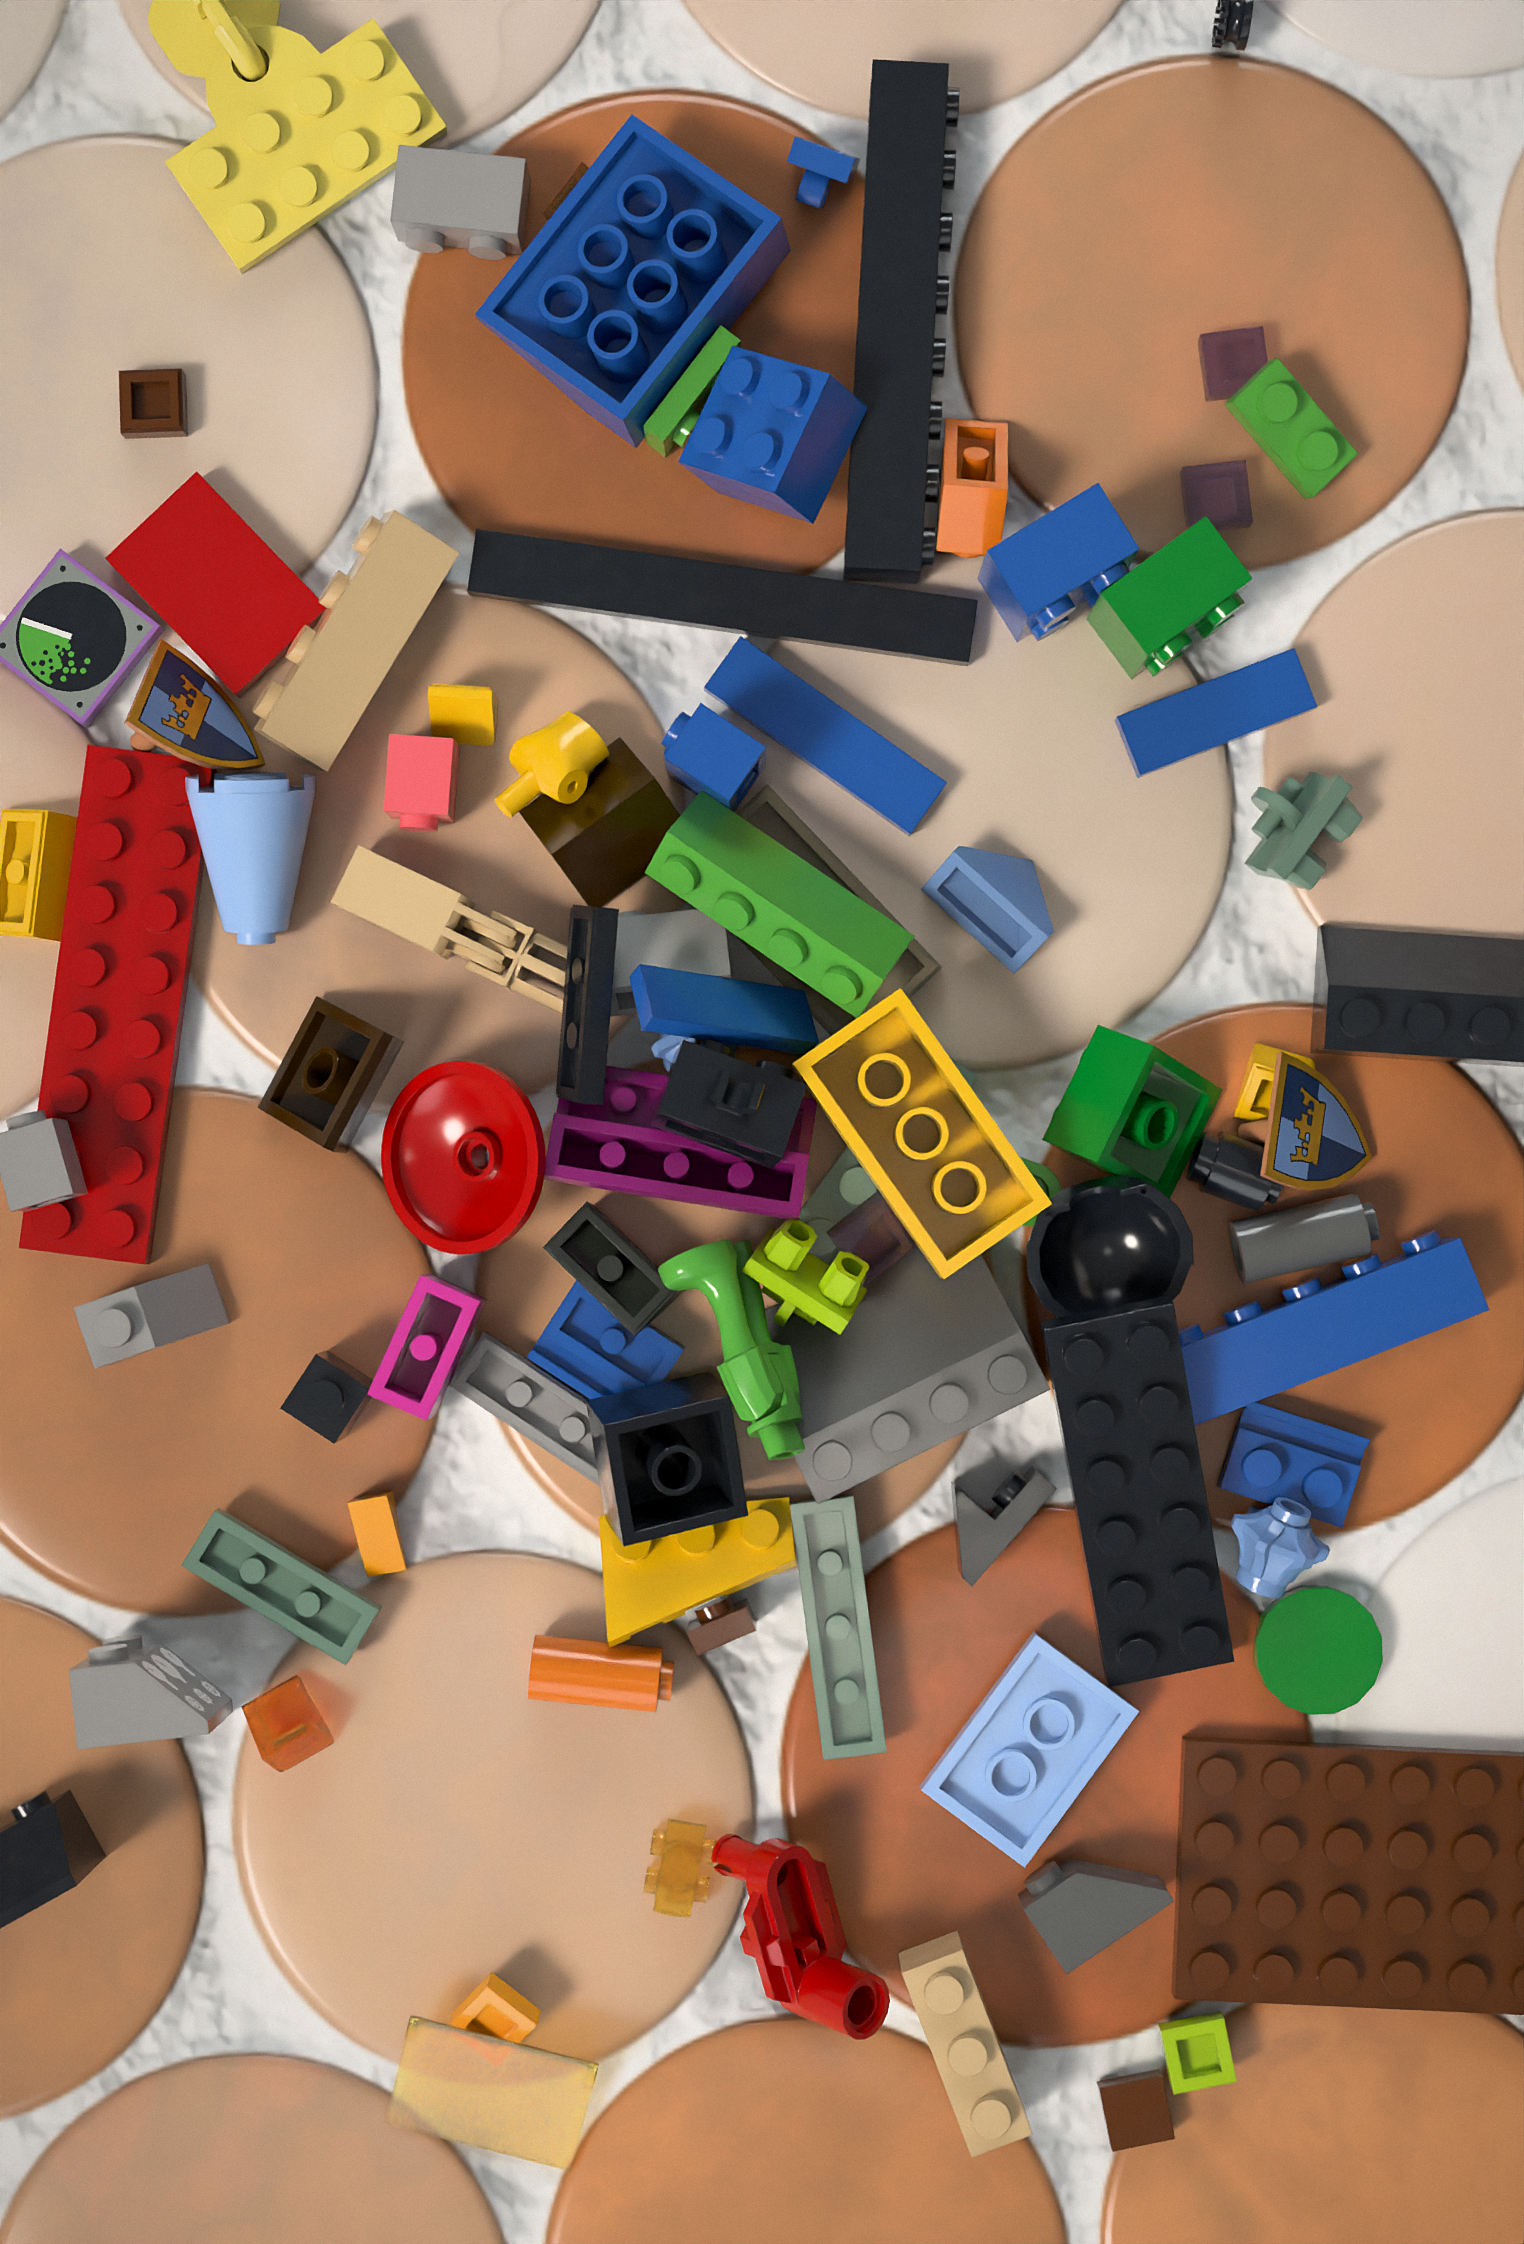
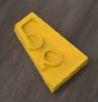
[598,1497,796,1647]

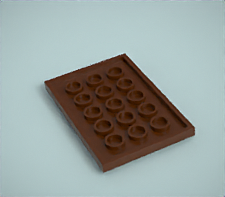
[1171,1737,1524,2015]

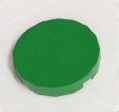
[1253,1585,1383,1715]

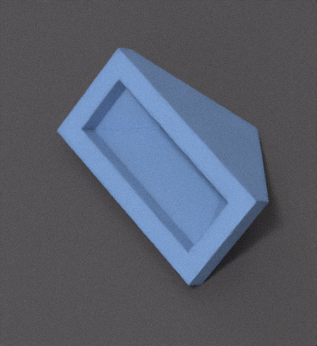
[921,846,1054,974]

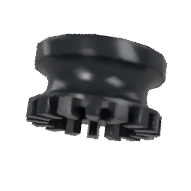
[1212,0,1254,51]

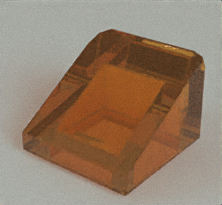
[241,1675,334,1772]

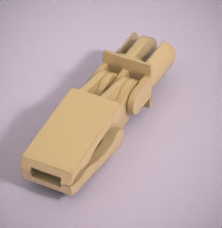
[330,845,568,1014]

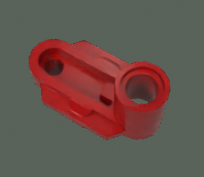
[711,1834,890,2040]

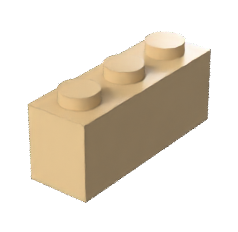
[898,1930,1033,2158]

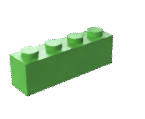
[645,791,915,1018]

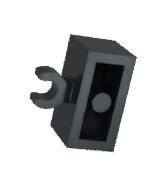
[650,1038,807,1169]

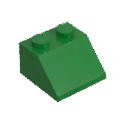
[1042,1025,1223,1198]

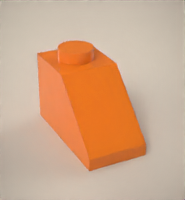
[936,418,1008,558]

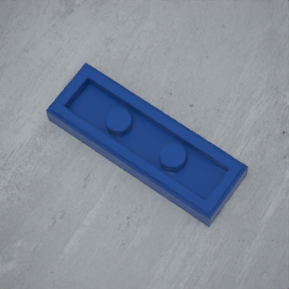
[1115,648,1317,778]
[629,964,819,1055]

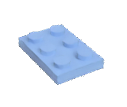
[920,1631,1139,1868]

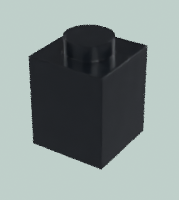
[280,1350,373,1444]

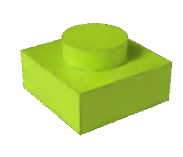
[1158,2011,1237,2095]

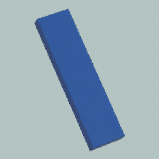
[704,636,947,837]

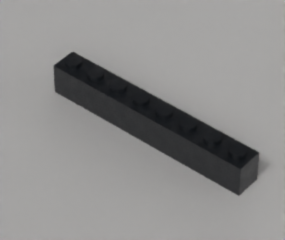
[843,59,960,584]

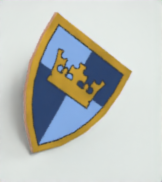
[124,638,266,771]
[1238,1052,1372,1191]

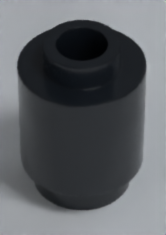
[1186,1131,1283,1212]

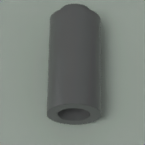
[1228,1193,1380,1284]

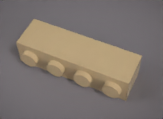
[252,510,460,772]

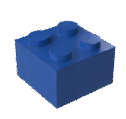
[678,345,868,524]
[977,483,1139,642]

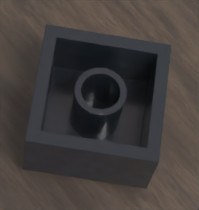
[586,1371,748,1547]

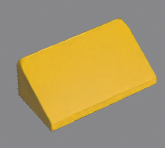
[0,808,77,942]

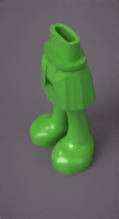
[658,1240,805,1460]

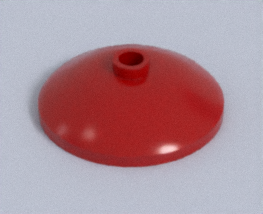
[381,1061,546,1255]

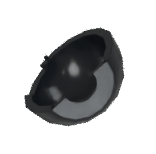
[1026,1176,1194,1318]

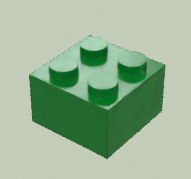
[1087,516,1253,680]

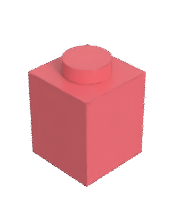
[384,734,460,832]

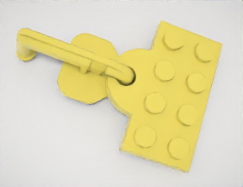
[148,0,447,274]

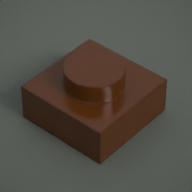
[687,1595,757,1656]

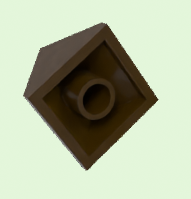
[519,737,680,907]
[258,996,404,1153]

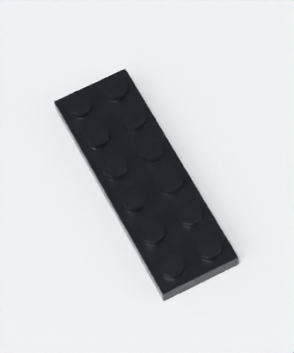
[1040,1295,1235,1687]

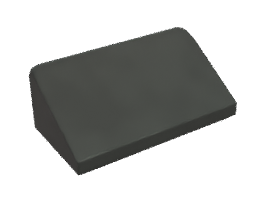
[543,1201,683,1336]

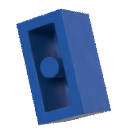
[661,703,766,813]

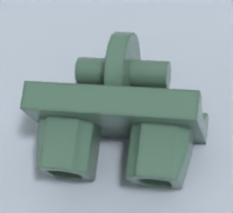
[1244,772,1363,890]

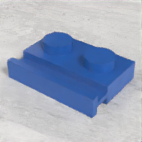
[527,1280,685,1399]
[1217,1402,1370,1528]

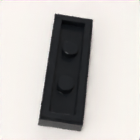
[556,905,619,1105]

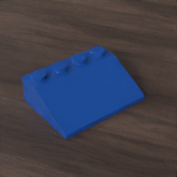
[475,114,791,448]

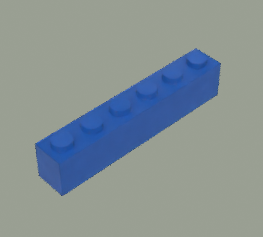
[1178,1230,1489,1426]

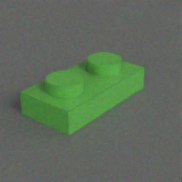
[643,325,741,458]
[1224,358,1358,499]

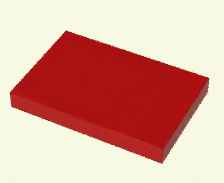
[105,471,326,698]

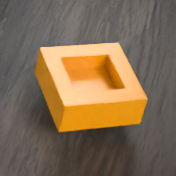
[447,1972,541,2065]

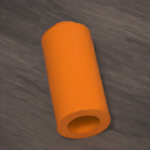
[528,1635,675,1713]

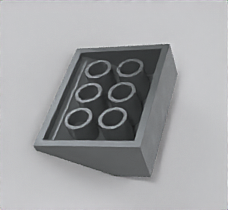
[765,1238,1051,1505]

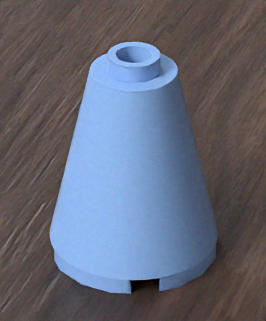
[185,772,316,945]

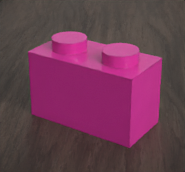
[367,1273,487,1421]

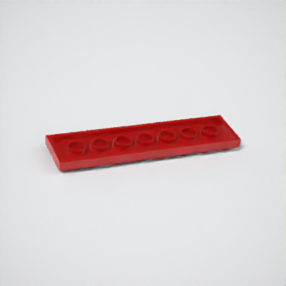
[19,744,217,1265]

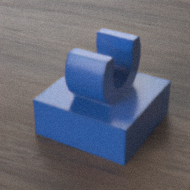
[787,136,860,209]

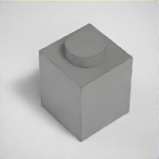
[0,1110,88,1212]

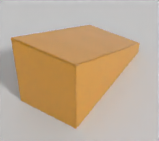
[347,1491,407,1577]

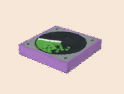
[0,548,165,728]

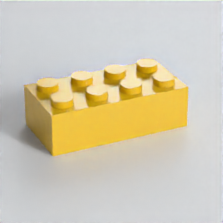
[792,988,1052,1279]

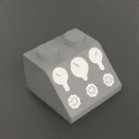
[69,1635,233,1749]

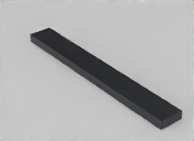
[467,529,978,666]

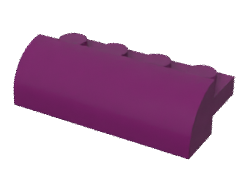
[544,1065,817,1220]

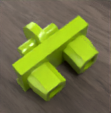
[742,1218,869,1334]

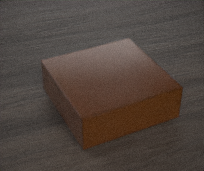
[119,368,188,439]
[1097,2069,1175,2152]

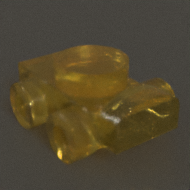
[643,1819,717,1917]

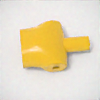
[494,711,609,818]

